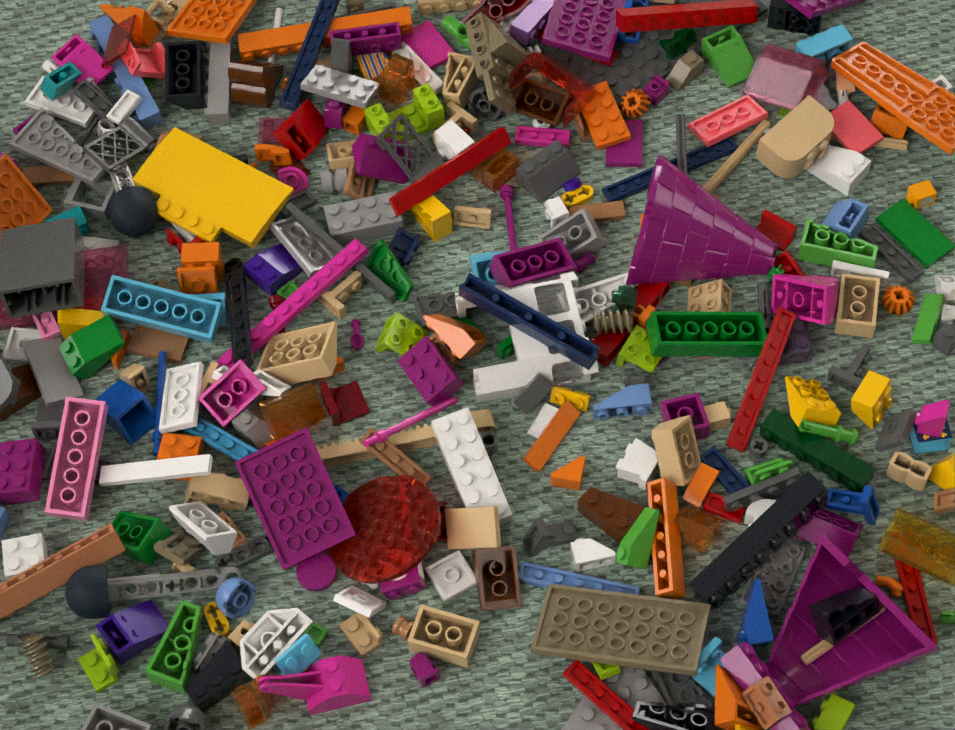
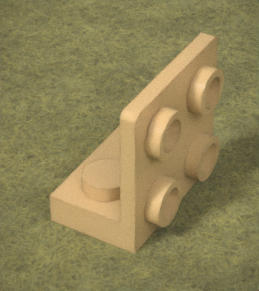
[687,279,733,312]

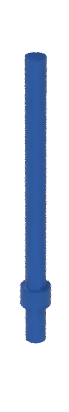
[152,351,166,456]

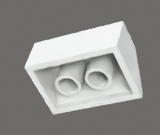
[169,501,237,555]

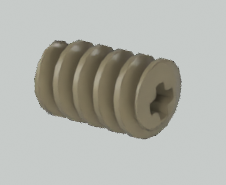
[593,309,633,335]
[18,633,56,679]

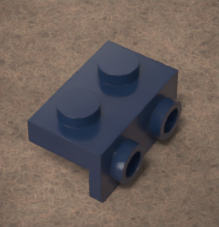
[388,227,422,267]

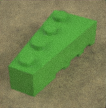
[145,600,204,695]

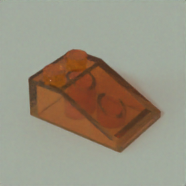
[259,382,326,441]

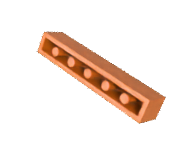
[647,477,686,600]

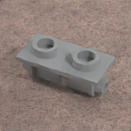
[192,631,228,671]

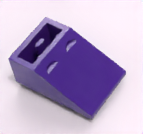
[95,600,169,665]

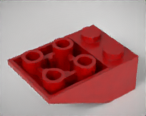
[273,99,329,161]

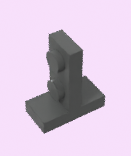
[827,343,871,393]
[522,518,579,557]

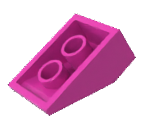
[198,359,266,427]

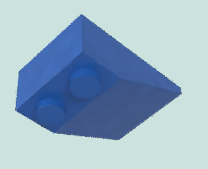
[737,578,774,648]

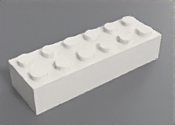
[431,407,513,525]

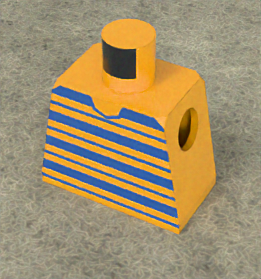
[357,52,401,86]

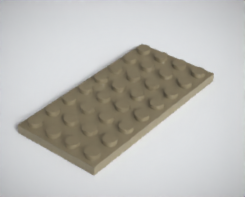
[531,584,711,676]

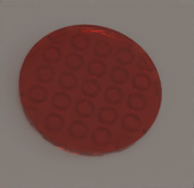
[328,475,441,584]

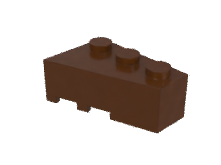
[578,487,645,544]

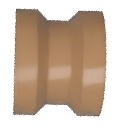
[392,615,414,641]

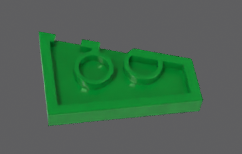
[365,239,414,302]

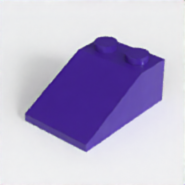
[244,243,303,296]

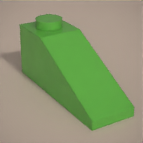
[616,507,660,570]

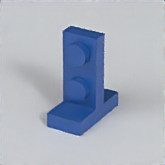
[825,485,880,525]

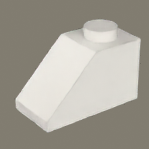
[570,538,616,572]

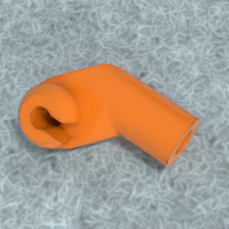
[875,575,903,597]

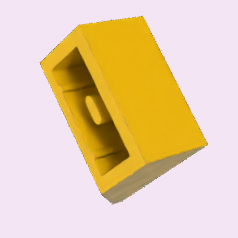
[851,370,893,430]

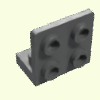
[31,403,65,440]

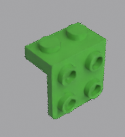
[744,457,794,486]

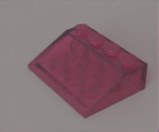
[742,43,830,110]

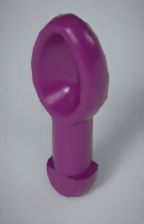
[350,319,365,351]

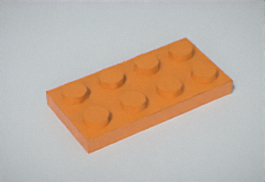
[573,81,631,151]

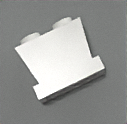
[616,438,659,490]

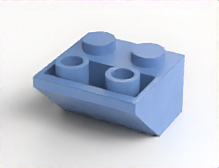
[820,199,869,239]

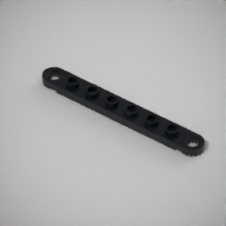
[224,257,254,368]

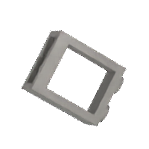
[64,177,116,222]

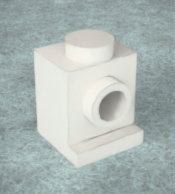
[544,197,569,228]

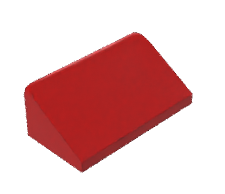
[774,250,807,276]

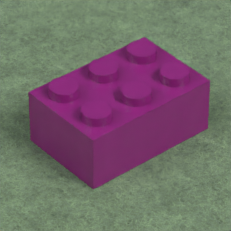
[397,336,465,406]
[0,438,46,505]

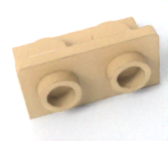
[339,611,383,658]

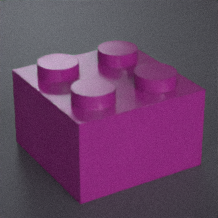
[660,393,710,440]

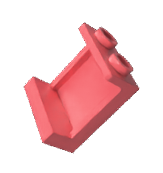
[119,39,165,79]

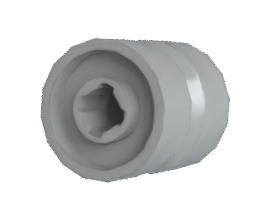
[321,168,348,194]

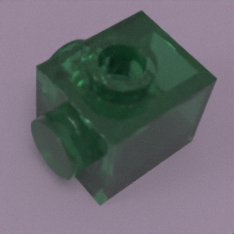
[611,285,638,314]

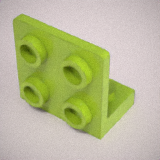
[374,312,428,356]
[615,325,662,373]
[78,634,120,694]

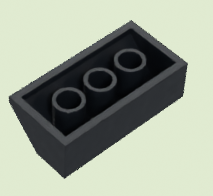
[165,40,204,110]

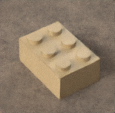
[834,273,880,338]
[407,605,481,668]

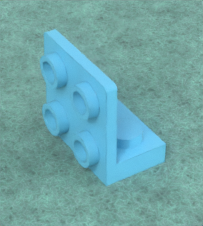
[691,636,726,697]

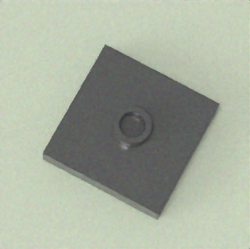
[875,408,917,452]

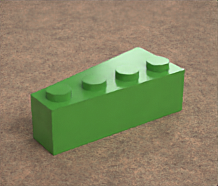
[798,218,878,268]

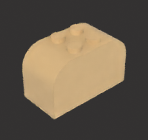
[755,95,834,178]

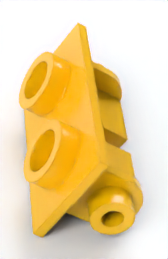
[550,385,591,412]

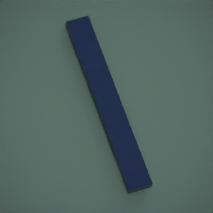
[279,0,340,111]
[602,136,738,202]

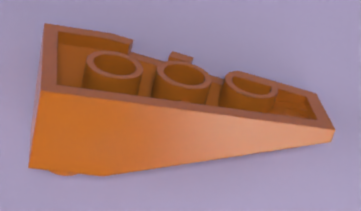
[99,4,160,47]

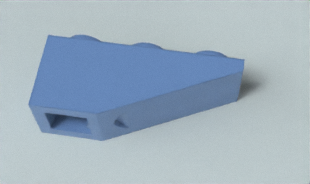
[593,383,652,420]

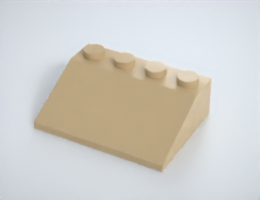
[256,321,337,385]

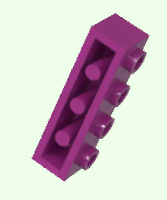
[329,22,402,56]

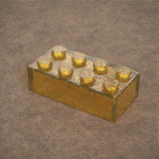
[877,508,955,586]

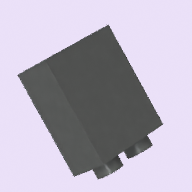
[0,217,84,319]

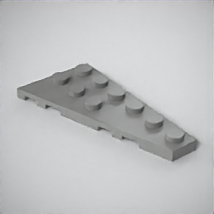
[9,107,105,186]

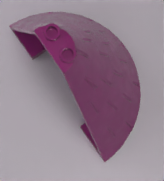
[626,154,778,286]
[766,534,941,708]

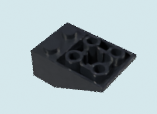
[767,0,822,36]

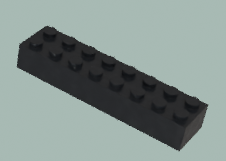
[689,471,828,611]

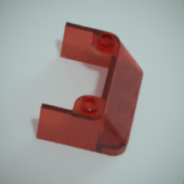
[509,52,595,127]

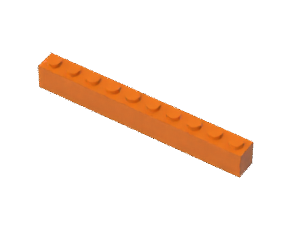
[237,6,413,61]

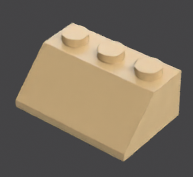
[651,415,701,486]

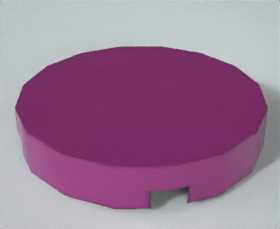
[296,553,336,592]

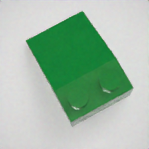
[59,314,125,379]
[112,510,173,565]

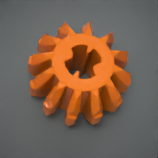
[619,88,651,119]
[882,284,915,317]

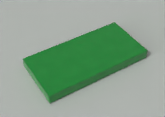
[876,198,955,269]

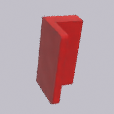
[756,209,797,251]

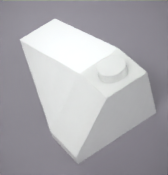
[555,273,634,328]

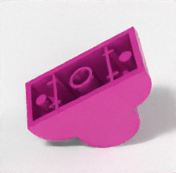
[771,274,839,325]

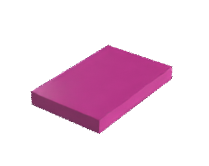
[401,20,455,70]

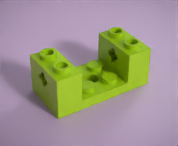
[364,83,445,142]

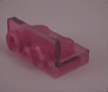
[257,117,288,146]

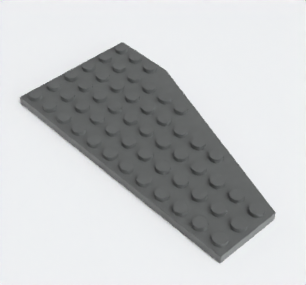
[541,0,768,108]

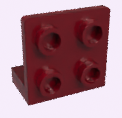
[319,381,370,426]

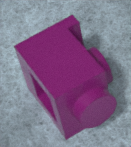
[643,74,670,106]
[409,652,440,688]

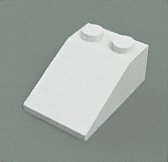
[807,145,871,196]

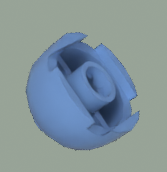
[215,577,256,620]

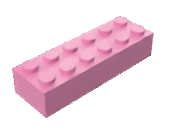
[45,396,109,521]

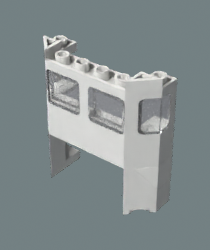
[455,271,599,403]

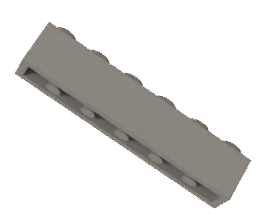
[204,37,233,125]

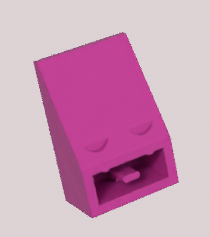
[51,34,114,85]

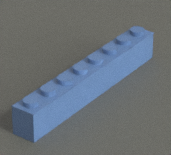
[88,14,163,129]

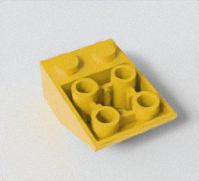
[785,376,841,427]

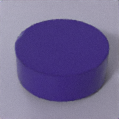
[563,178,582,191]

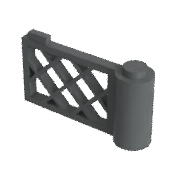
[376,113,445,185]
[83,117,158,173]

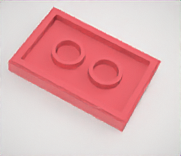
[830,100,884,154]

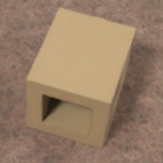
[704,401,733,432]

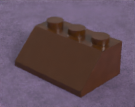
[514,77,575,127]

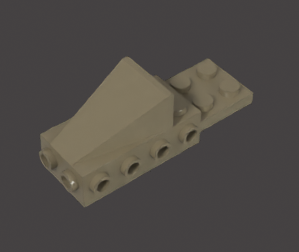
[465,12,529,116]

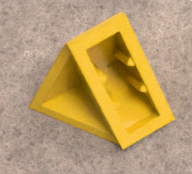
[929,453,955,490]

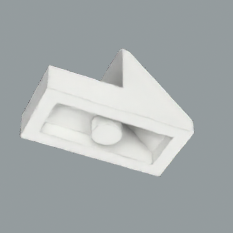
[934,275,955,300]

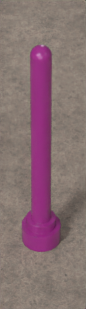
[499,184,517,251]

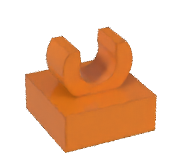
[632,304,656,329]

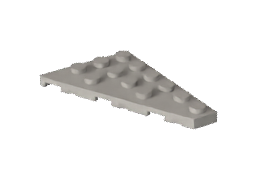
[562,666,667,730]

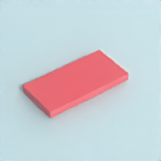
[688,95,768,147]

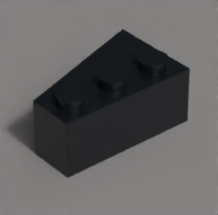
[809,586,880,646]
[185,640,252,712]

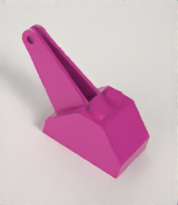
[258,655,371,715]

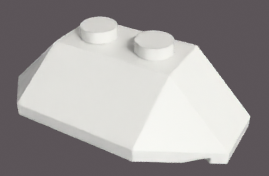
[239,608,313,683]

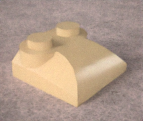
[326,139,357,172]

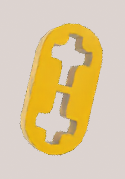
[561,185,594,210]
[204,602,231,638]

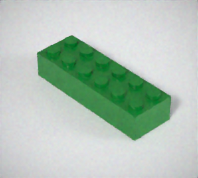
[646,311,767,357]

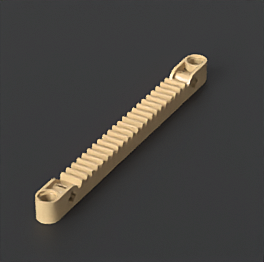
[316,409,496,468]

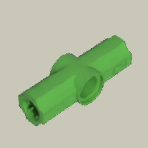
[441,15,471,51]

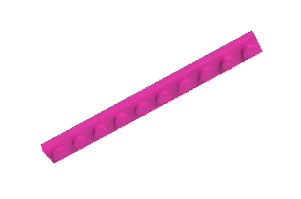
[216,239,369,368]

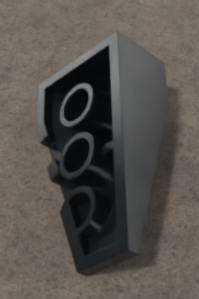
[632,701,719,730]

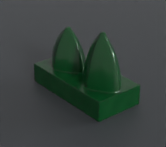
[659,27,696,60]

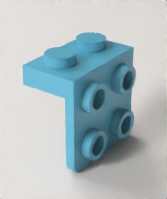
[272,633,322,675]

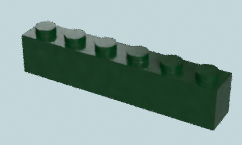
[759,408,875,493]

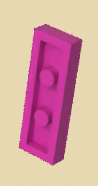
[515,126,570,149]

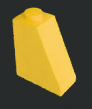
[57,308,104,340]

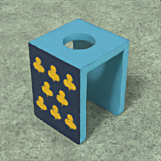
[909,418,952,455]

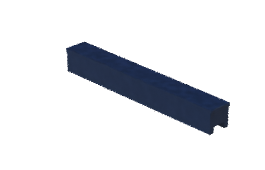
[458,273,600,370]

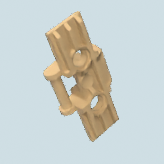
[131,0,188,50]

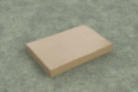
[445,506,501,549]

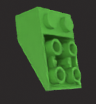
[701,25,759,88]

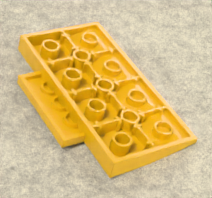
[132,127,294,249]

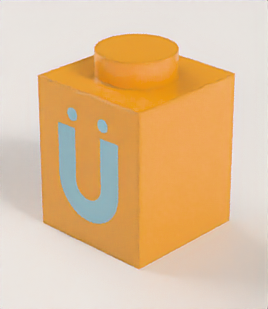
[906,180,937,210]

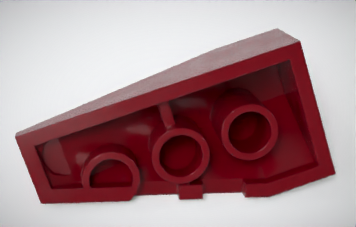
[460,0,533,24]

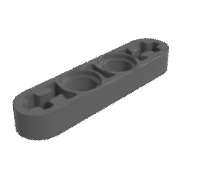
[215,534,275,570]

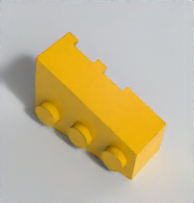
[409,194,453,242]

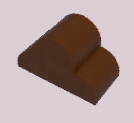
[228,60,284,108]

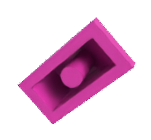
[914,400,949,437]

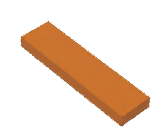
[522,400,581,472]

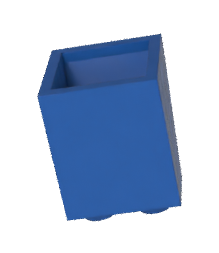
[95,379,155,446]

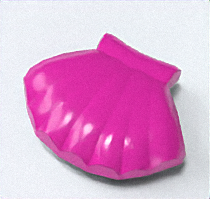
[277,166,309,197]

